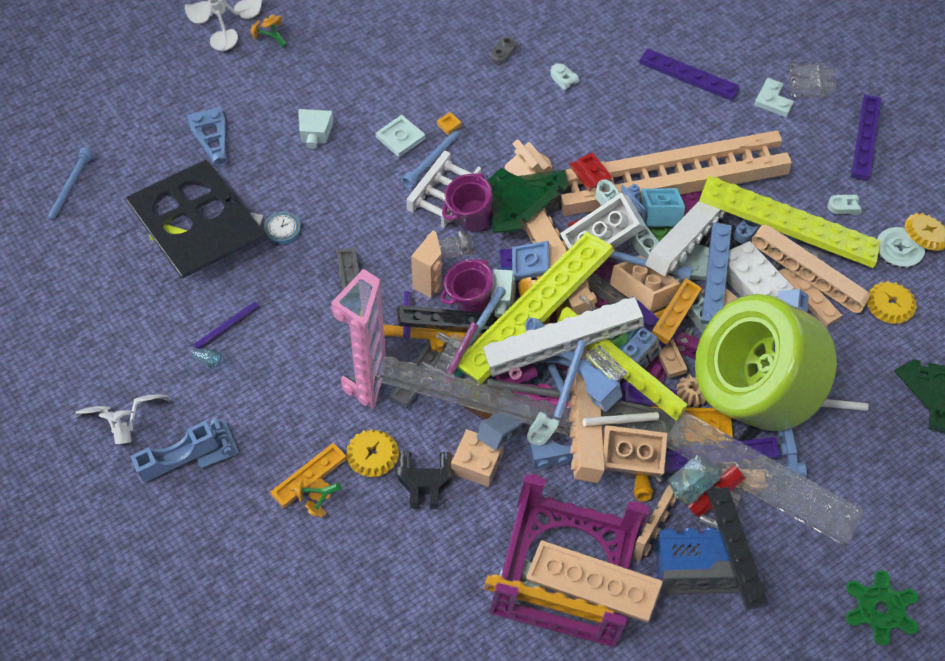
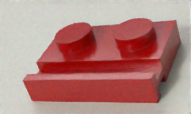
[570,152,612,191]

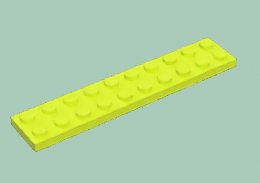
[699,175,881,268]
[457,232,615,384]

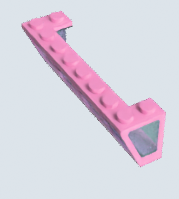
[331,269,387,408]

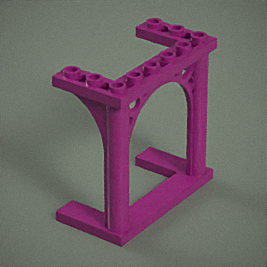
[489,474,650,647]

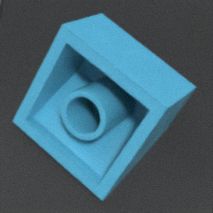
[641,188,685,227]

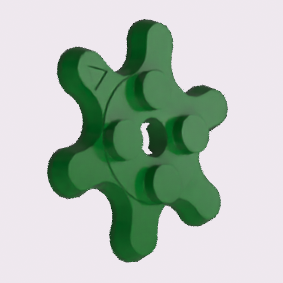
[845,570,918,646]

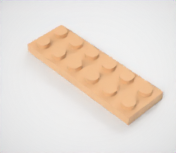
[526,540,663,623]

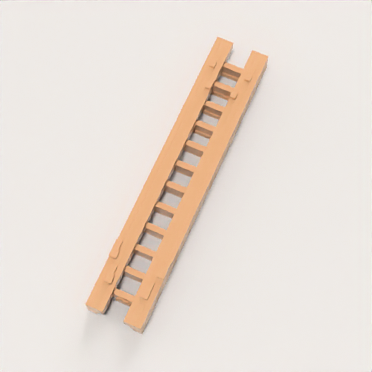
[561,130,792,216]

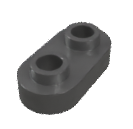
[490,37,516,65]

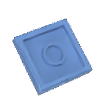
[512,241,551,281]

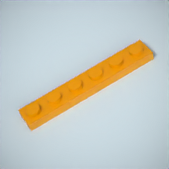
[483,575,614,623]

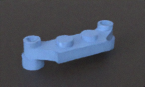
[777,428,807,479]

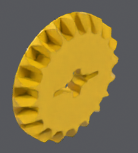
[905,213,945,251]
[867,281,917,324]
[346,428,399,477]

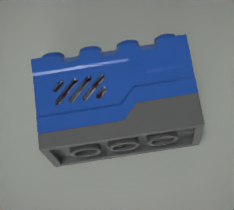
[655,527,745,595]

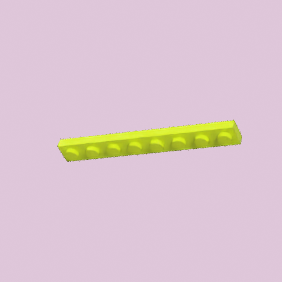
[558,307,688,421]

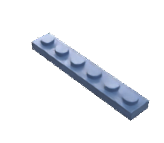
[701,222,732,324]

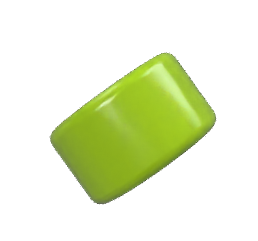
[695,294,837,431]

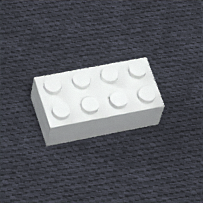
[560,192,647,249]
[726,241,794,298]

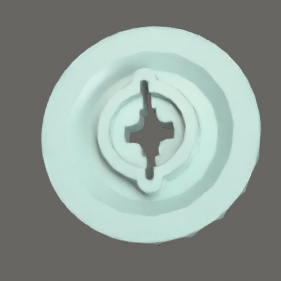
[877,227,925,268]

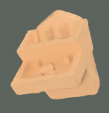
[505,139,553,176]

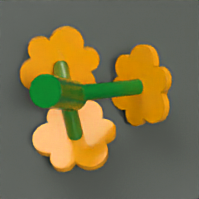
[251,15,287,48]
[294,478,342,517]

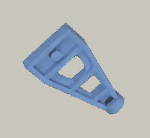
[187,107,227,167]

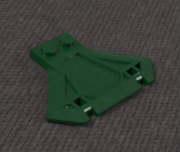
[487,168,568,233]
[894,359,945,433]

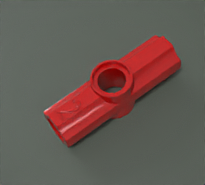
[687,464,746,518]

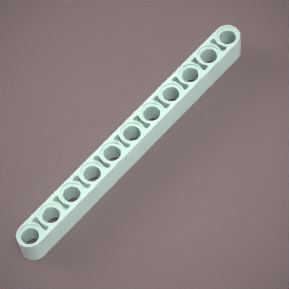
[595,180,707,333]

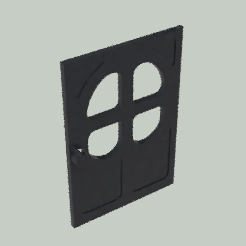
[125,160,267,278]

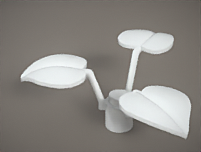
[185,0,262,51]
[75,394,170,444]

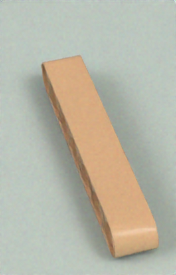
[752,225,870,313]

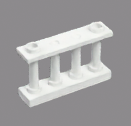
[407,151,481,228]

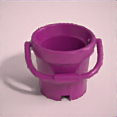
[442,173,493,232]
[440,259,494,312]

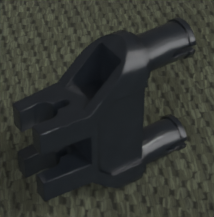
[395,451,455,509]

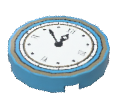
[264,212,301,245]

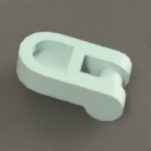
[551,64,579,90]
[828,195,862,216]
[527,412,559,445]

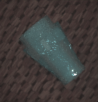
[190,348,221,368]

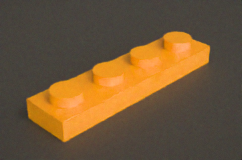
[651,278,702,345]
[270,443,347,509]

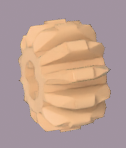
[676,374,706,408]

